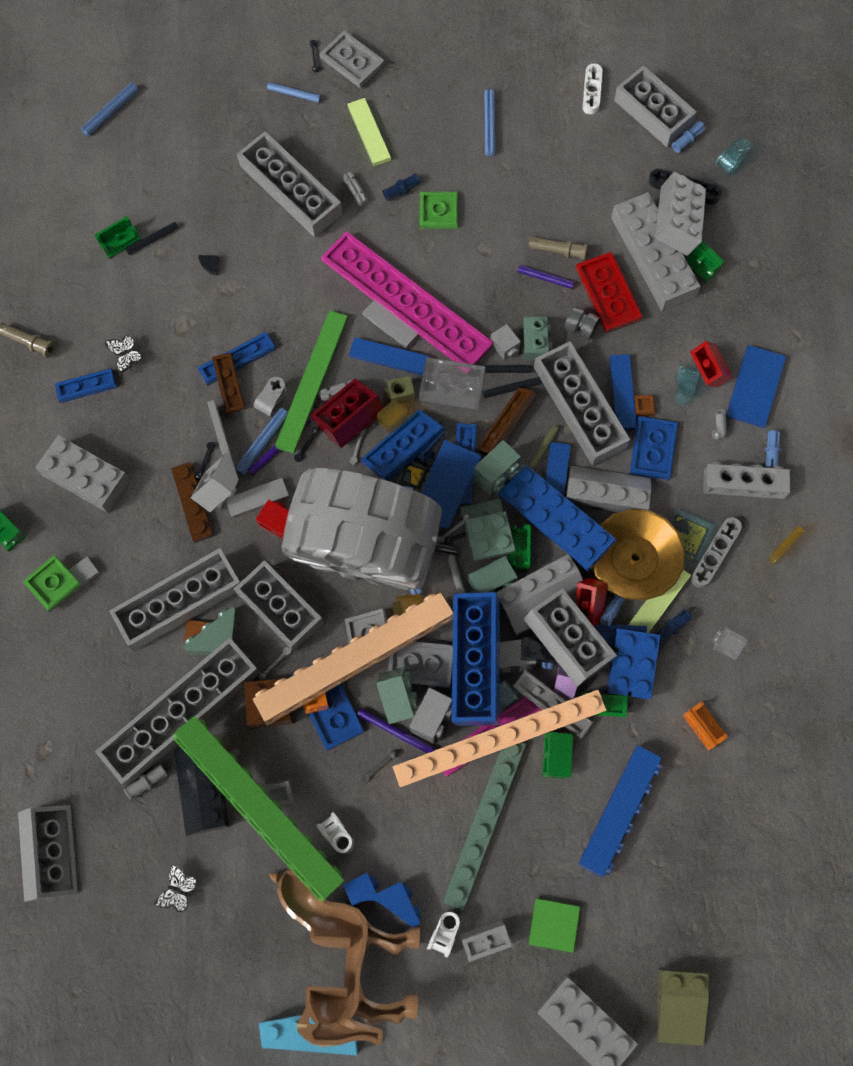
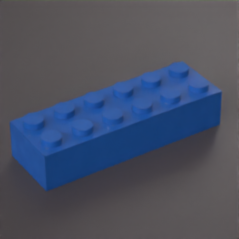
[452,592,500,726]

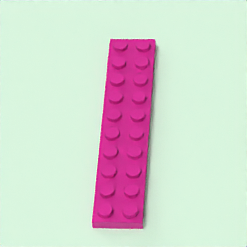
[321,231,493,373]

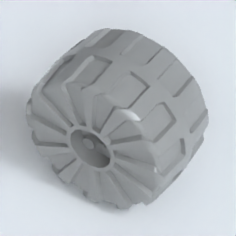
[281,468,442,590]

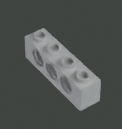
[703,462,790,499]

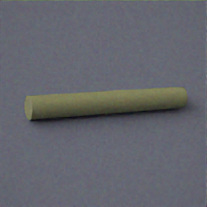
[528,425,559,471]

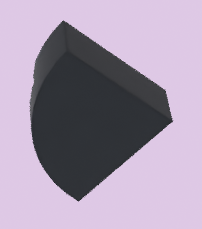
[199,255,219,275]

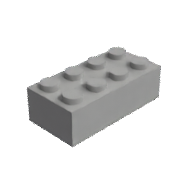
[614,65,697,147]
[655,172,706,256]
[35,435,131,513]
[234,560,324,652]
[524,588,617,687]
[536,976,638,1066]

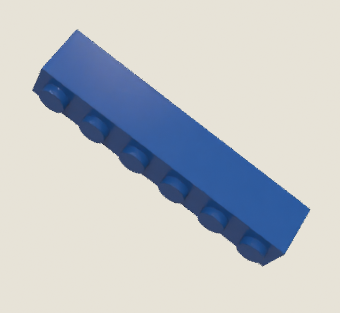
[577,745,662,877]

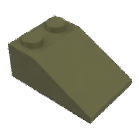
[657,970,709,1046]

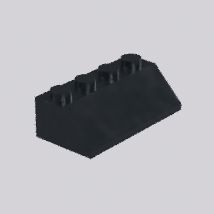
[174,747,229,836]

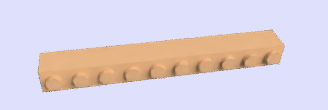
[253,593,453,725]
[393,690,606,787]

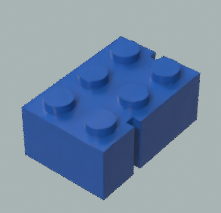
[606,628,660,699]

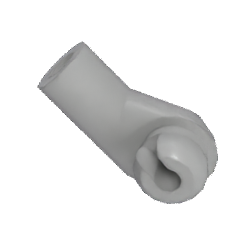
[712,409,727,440]

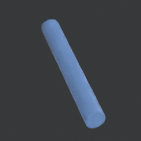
[267,82,321,103]

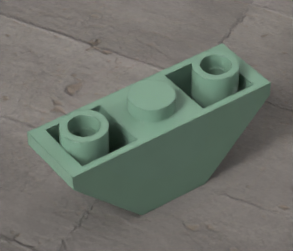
[183,606,237,655]

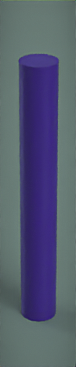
[517,265,574,289]

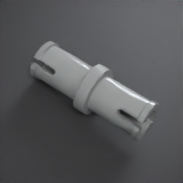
[123,764,168,801]

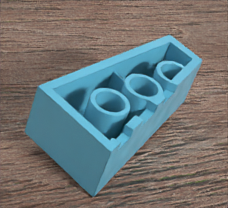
[259,1014,359,1055]

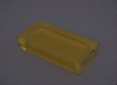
[768,526,805,565]

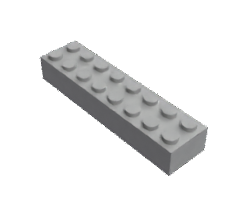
[95,637,260,786]

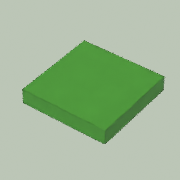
[420,192,458,229]
[22,554,82,612]
[528,899,580,953]

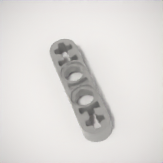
[691,517,742,588]

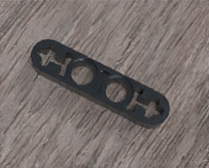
[649,169,721,205]

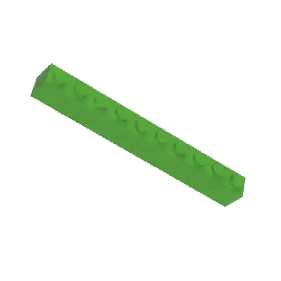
[173,716,344,903]

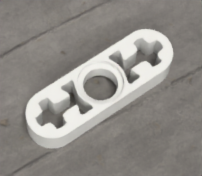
[583,64,602,115]

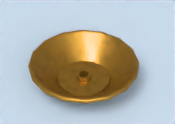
[593,509,685,601]

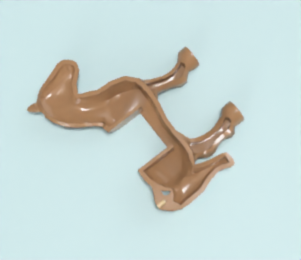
[269,862,420,1047]

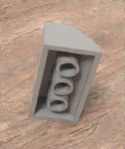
[566,465,651,513]
[496,554,583,635]
[18,805,78,902]

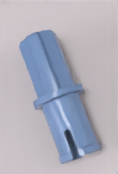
[672,121,705,153]
[765,430,781,468]

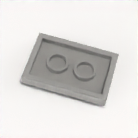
[320,31,385,88]
[388,641,453,689]

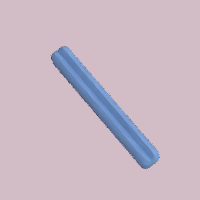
[81,82,139,136]
[484,89,495,156]
[235,408,288,475]

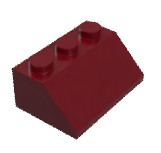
[310,378,386,448]

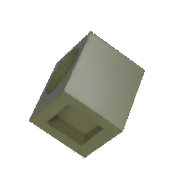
[385,376,415,406]

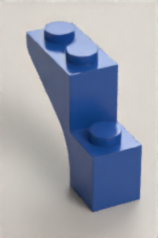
[343,873,422,926]

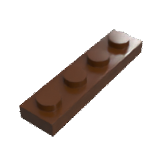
[476,387,536,456]
[171,462,214,543]

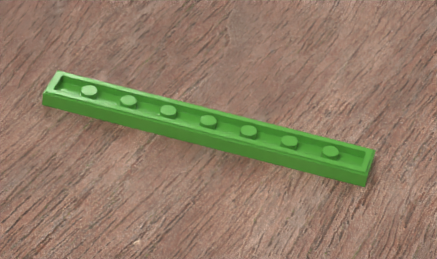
[275,310,348,454]

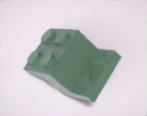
[460,499,515,561]

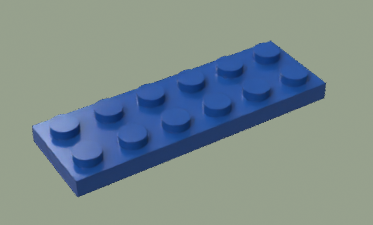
[498,465,617,571]

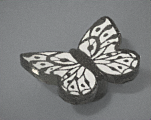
[105,335,142,374]
[154,865,198,912]

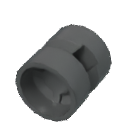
[564,306,600,340]

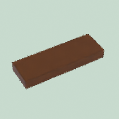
[212,352,246,414]

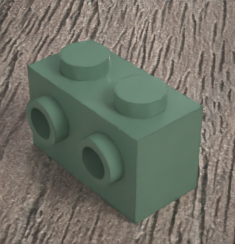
[522,317,552,361]
[468,556,517,593]

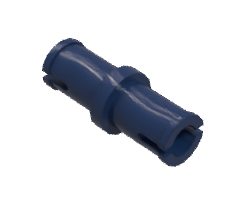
[382,173,420,201]
[653,609,693,645]

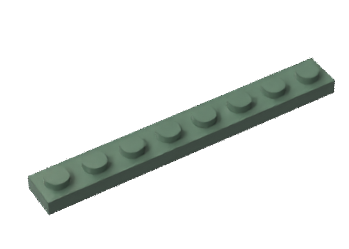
[443,742,526,911]

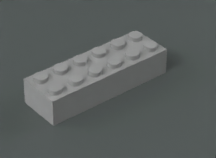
[237,131,343,238]
[611,192,701,311]
[534,341,630,466]
[109,548,240,651]

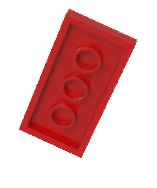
[575,252,642,333]

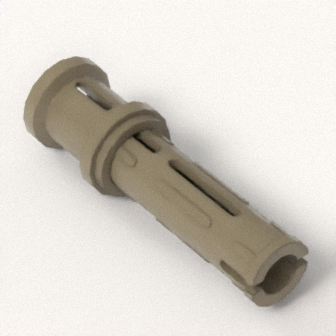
[528,236,588,261]
[0,323,55,358]

